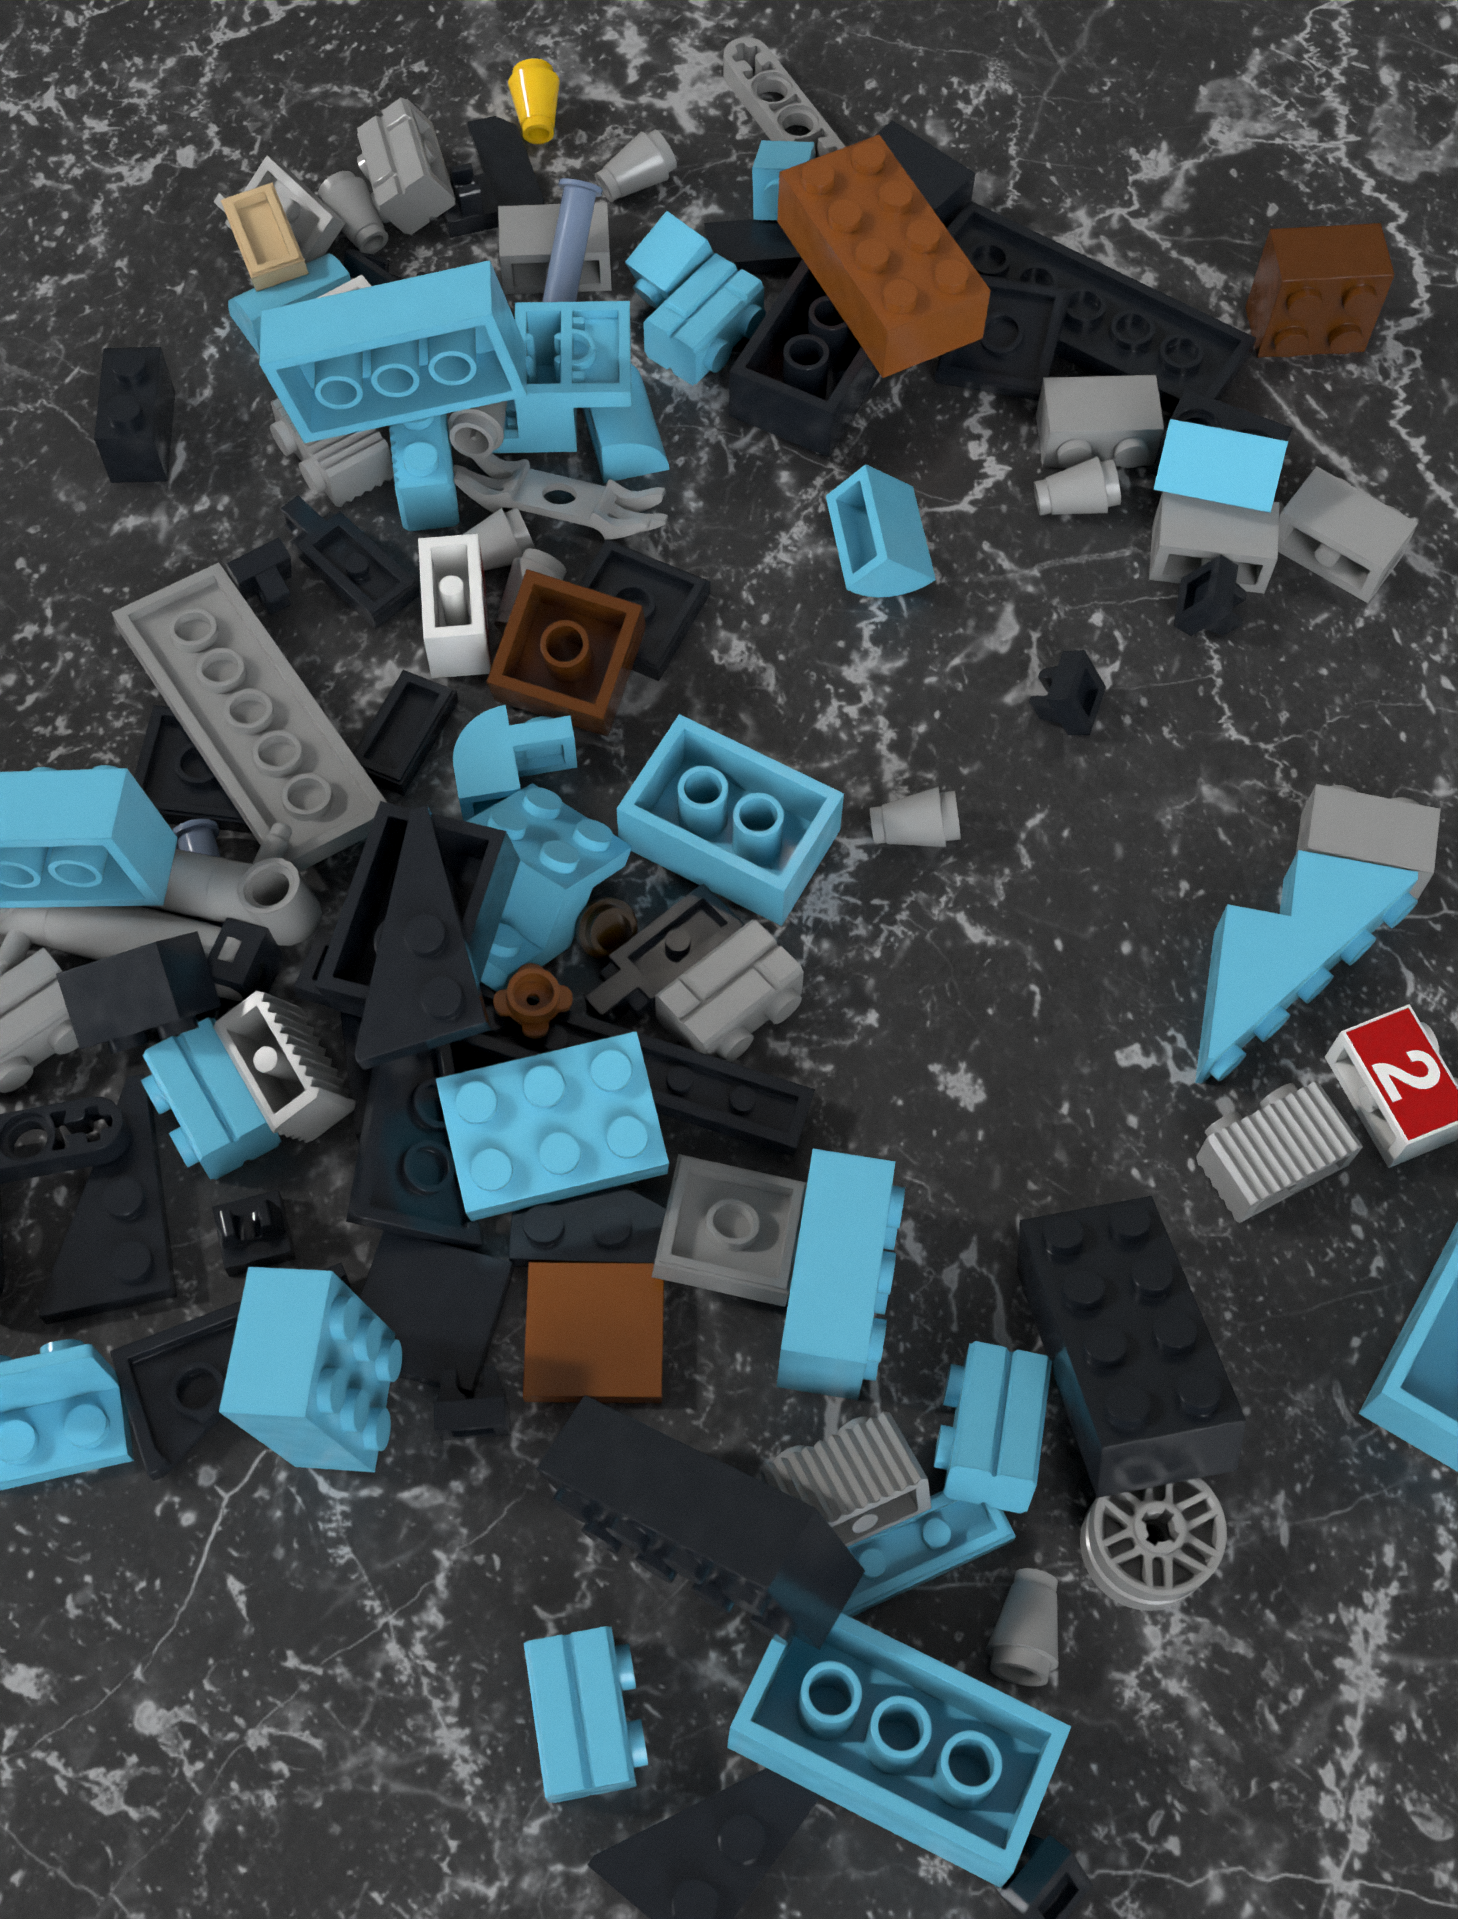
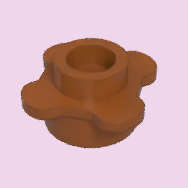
[493,963,573,1039]

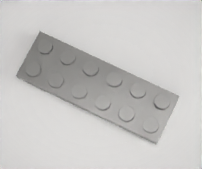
[111,562,386,872]

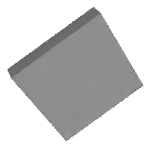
[651,1154,807,1307]

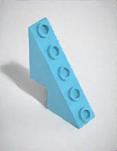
[1195,850,1418,1084]

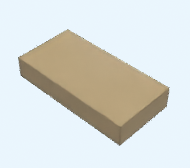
[221,182,309,292]

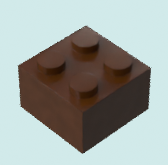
[1245,223,1395,358]
[486,569,646,737]

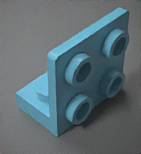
[0,1339,134,1490]

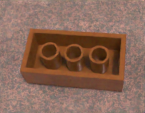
[777,135,991,378]

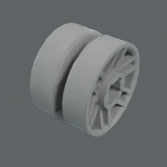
[1080,1478,1227,1611]

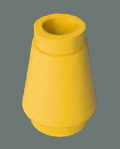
[508,58,560,144]

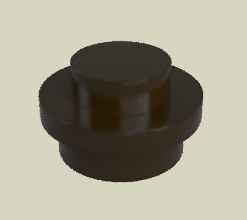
[575,896,638,960]

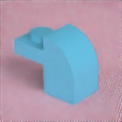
[453,705,577,821]

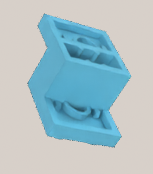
[492,301,631,453]
[466,783,633,992]

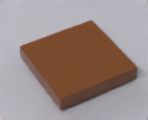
[523,1262,664,1403]

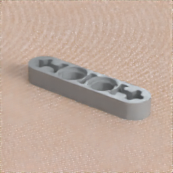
[723,37,845,158]

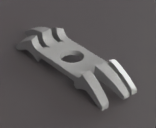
[453,453,668,540]

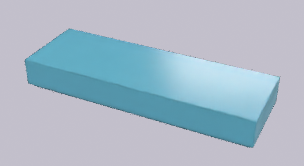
[841,1491,1016,1617]

